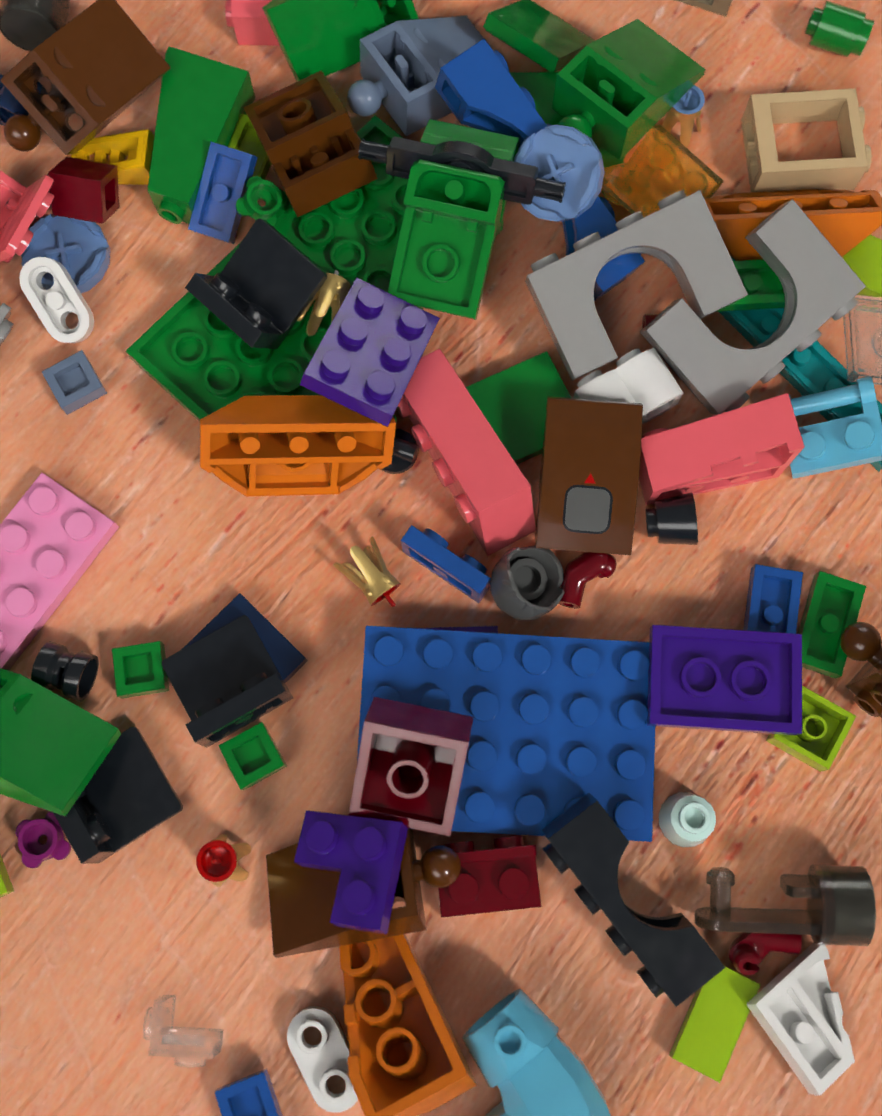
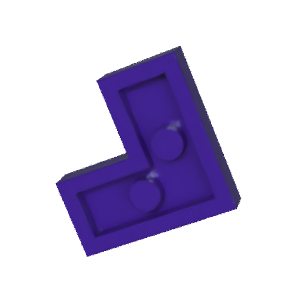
[294,810,408,934]

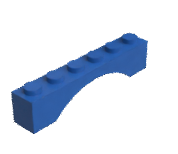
[435,39,645,301]

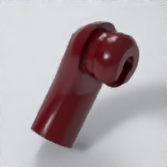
[559,552,617,609]
[729,923,802,976]

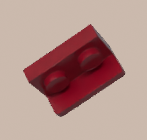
[438,836,541,918]

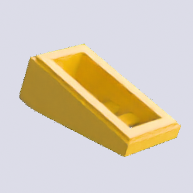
[71,129,154,185]

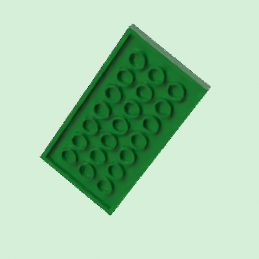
[126,115,503,422]

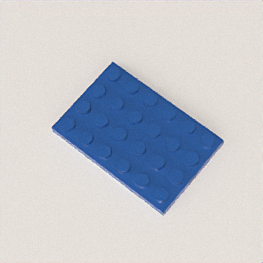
[357,626,655,842]

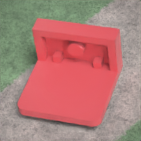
[0,170,54,263]

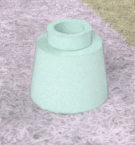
[659,792,716,847]

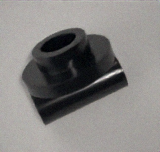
[382,428,419,474]

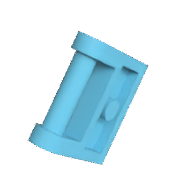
[789,376,882,479]

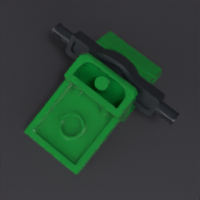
[358,119,566,320]

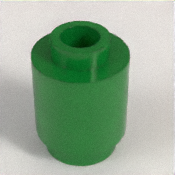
[805,1,874,57]

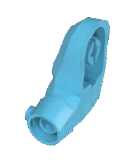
[462,989,611,1116]

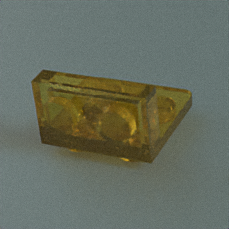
[601,124,724,217]

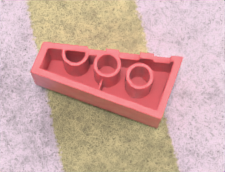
[396,349,536,557]

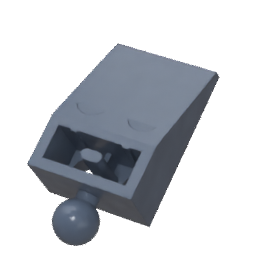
[347,16,510,136]

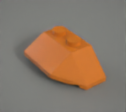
[704,189,882,261]
[199,395,396,497]

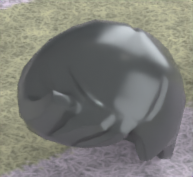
[490,545,565,620]

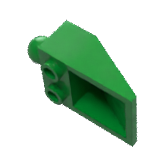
[262,0,419,82]
[552,19,706,161]
[0,668,121,816]

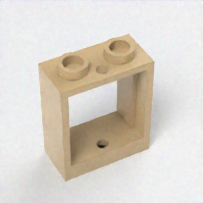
[741,88,872,192]

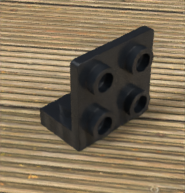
[185,218,327,349]
[162,615,293,748]
[53,727,183,864]

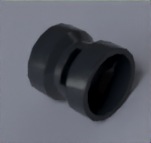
[31,641,99,702]

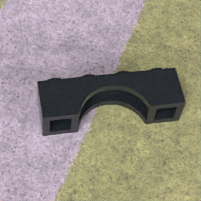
[542,793,725,1007]

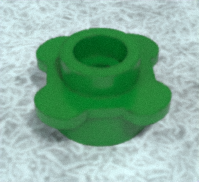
[235,176,288,227]

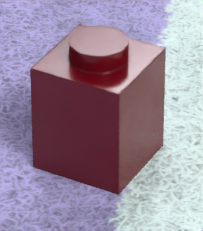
[48,157,119,224]

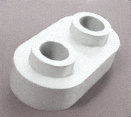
[19,257,94,343]
[287,1006,358,1113]

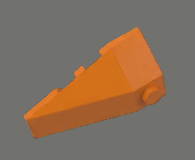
[339,908,477,1116]

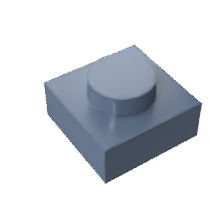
[42,350,107,415]

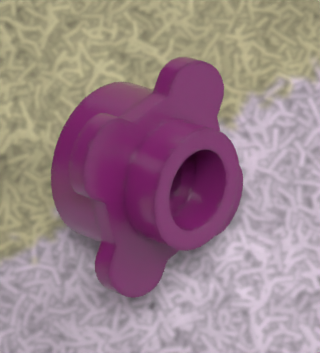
[16,812,71,868]

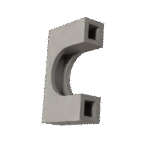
[525,190,748,381]
[640,199,866,415]

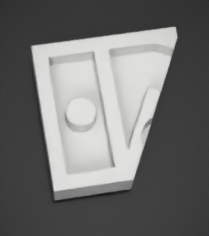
[746,943,855,1096]

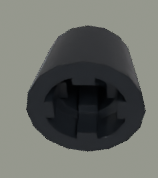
[645,492,698,545]

